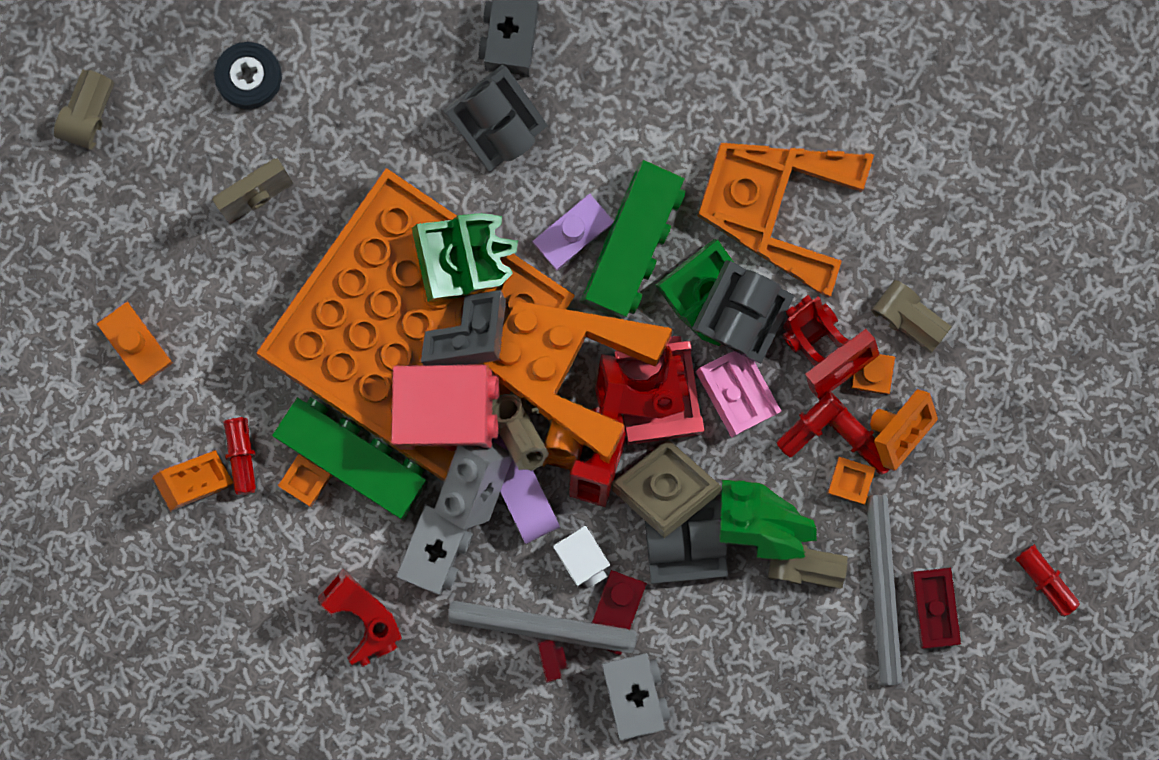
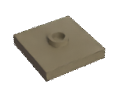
[212,158,293,224]
[612,439,721,538]

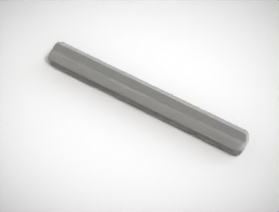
[866,495,902,686]
[448,601,637,653]

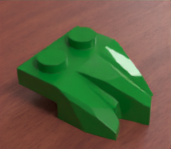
[412,213,518,302]
[655,239,733,346]
[719,480,817,560]

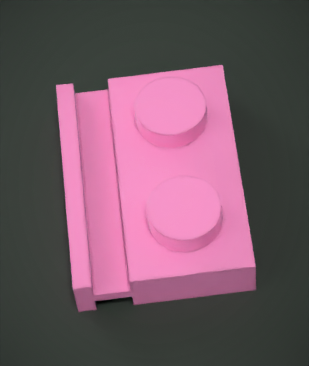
[695,351,781,438]

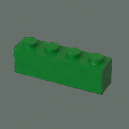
[579,160,686,319]
[272,397,428,521]

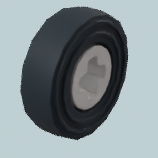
[214,41,282,110]

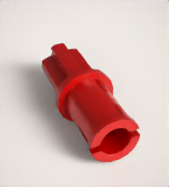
[777,391,845,457]
[828,407,890,475]
[223,417,256,495]
[1015,544,1080,617]

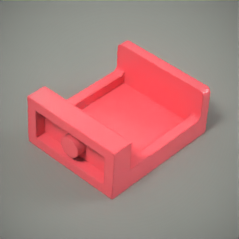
[614,336,704,445]
[392,365,499,450]

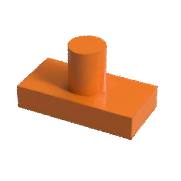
[97,302,173,385]
[870,389,938,471]
[152,450,233,511]

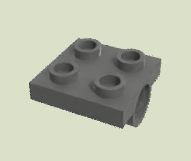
[443,65,548,172]
[692,260,795,364]
[645,500,728,584]

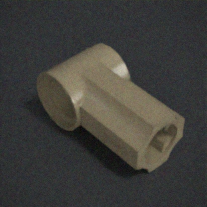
[54,69,114,150]
[871,280,952,354]
[492,394,549,471]
[767,545,848,589]

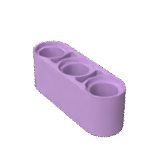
[492,434,560,544]

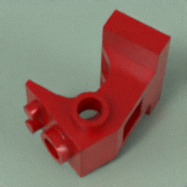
[782,295,880,400]
[595,346,689,420]
[569,407,626,508]
[317,569,402,667]

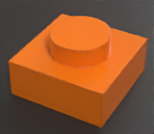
[851,354,895,395]
[278,454,332,507]
[827,457,876,505]

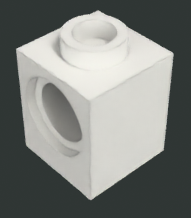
[553,526,610,589]

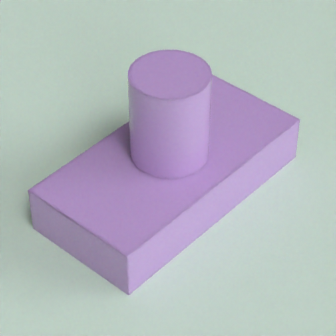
[532,193,614,271]

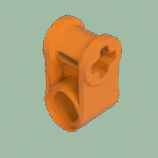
[541,419,584,474]

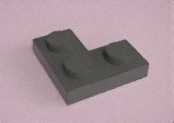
[421,290,506,366]

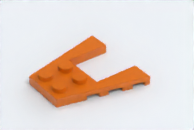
[697,143,874,298]
[483,301,672,463]

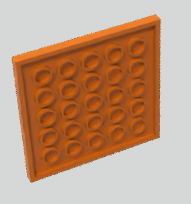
[256,168,575,482]

